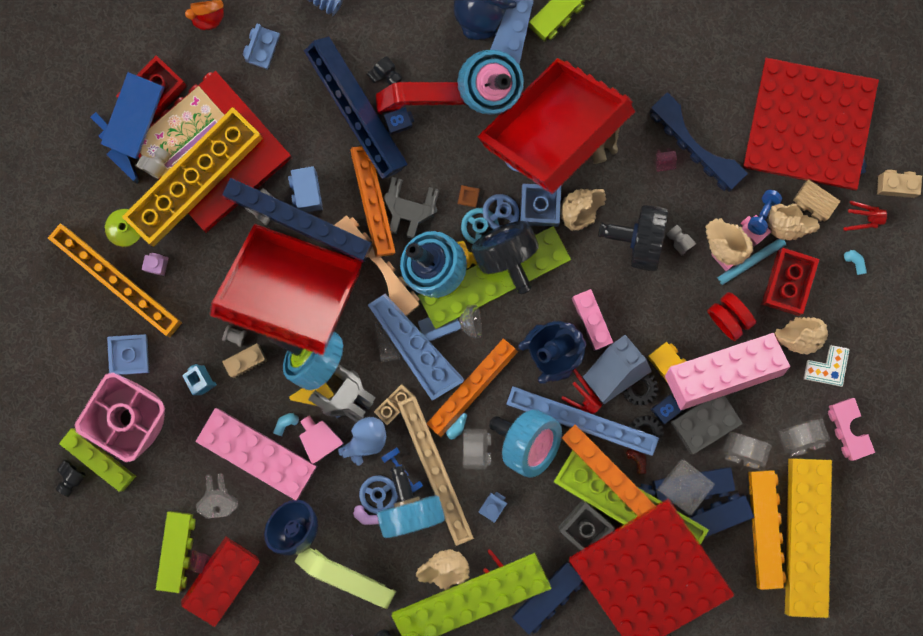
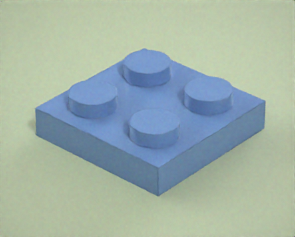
[107,334,149,375]

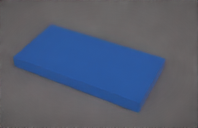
[101,72,164,159]

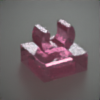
[656,148,677,172]
[188,550,211,574]

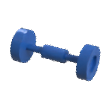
[748,190,782,235]
[381,447,423,493]

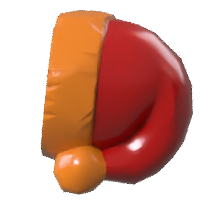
[185,0,224,30]

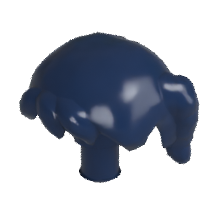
[453,0,517,40]
[518,321,586,384]

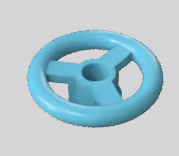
[461,208,499,244]

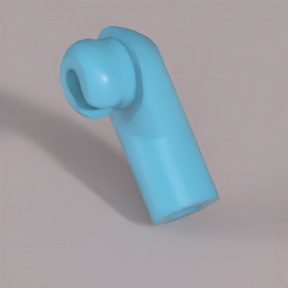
[844,250,867,275]

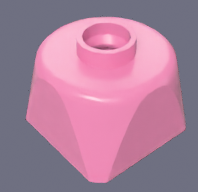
[75,373,164,462]

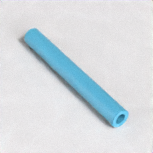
[717,239,786,285]

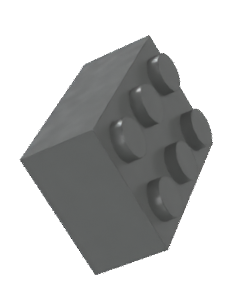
[670,396,742,454]

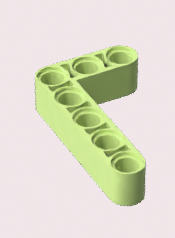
[295,547,396,609]

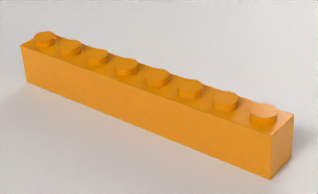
[48,223,182,337]

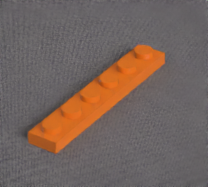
[350,146,396,257]
[427,339,518,437]
[561,425,655,516]

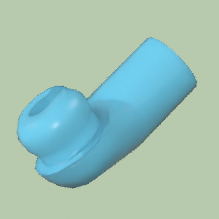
[273,413,299,436]
[446,413,467,439]

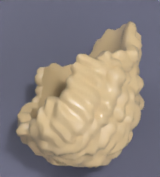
[560,189,606,231]
[767,203,820,240]
[705,218,753,265]
[774,317,828,355]
[416,549,469,590]

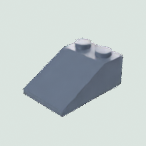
[583,335,651,404]

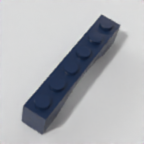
[649,92,748,192]

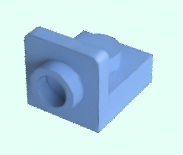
[479,492,507,523]

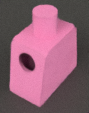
[300,415,344,464]

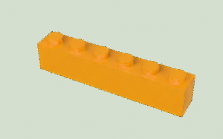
[748,470,786,590]

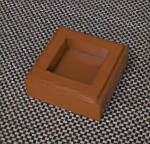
[458,185,480,208]

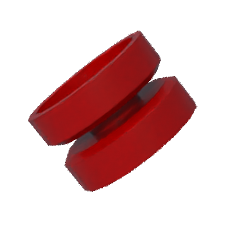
[707,292,756,341]

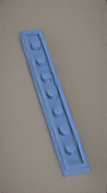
[506,386,659,456]

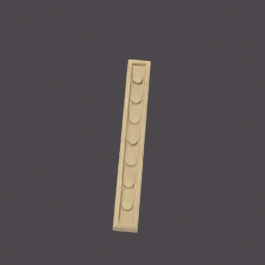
[397,395,474,546]

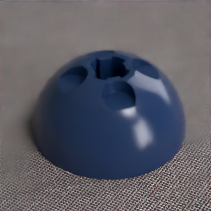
[264,500,318,555]

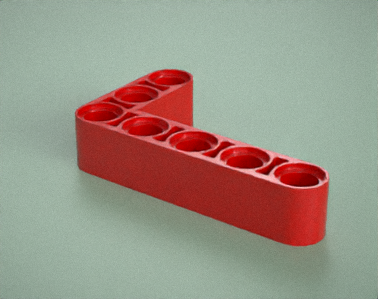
[375,82,466,114]

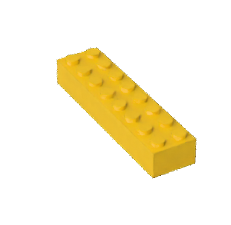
[122,107,263,247]
[785,459,832,618]

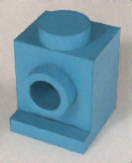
[182,364,217,395]

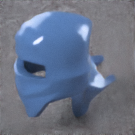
[338,417,386,466]

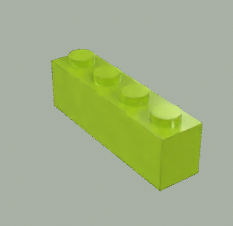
[528,0,591,42]
[59,428,136,492]
[156,511,196,593]

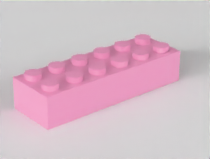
[665,333,790,410]
[195,408,318,500]

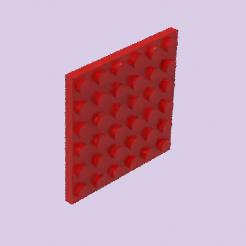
[743,58,879,190]
[569,499,734,636]

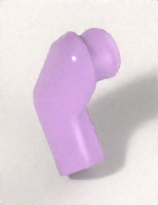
[353,505,379,525]

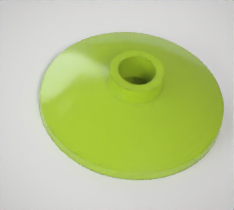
[105,209,141,247]

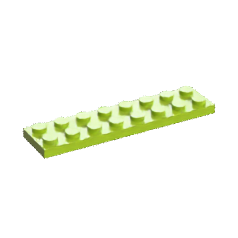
[418,226,571,330]
[553,450,709,545]
[392,553,551,636]

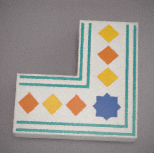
[804,345,849,387]

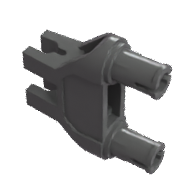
[383,177,440,239]
[308,364,375,422]

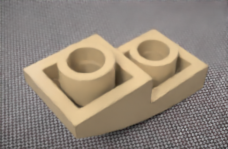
[374,384,414,425]

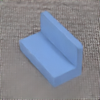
[418,317,462,341]

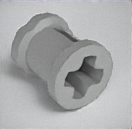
[222,325,247,347]

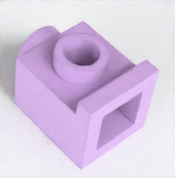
[142,253,169,276]

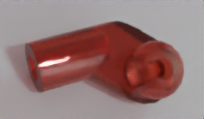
[626,449,646,474]

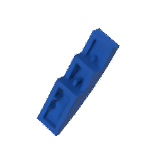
[90,112,139,184]

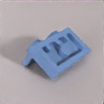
[243,24,280,70]

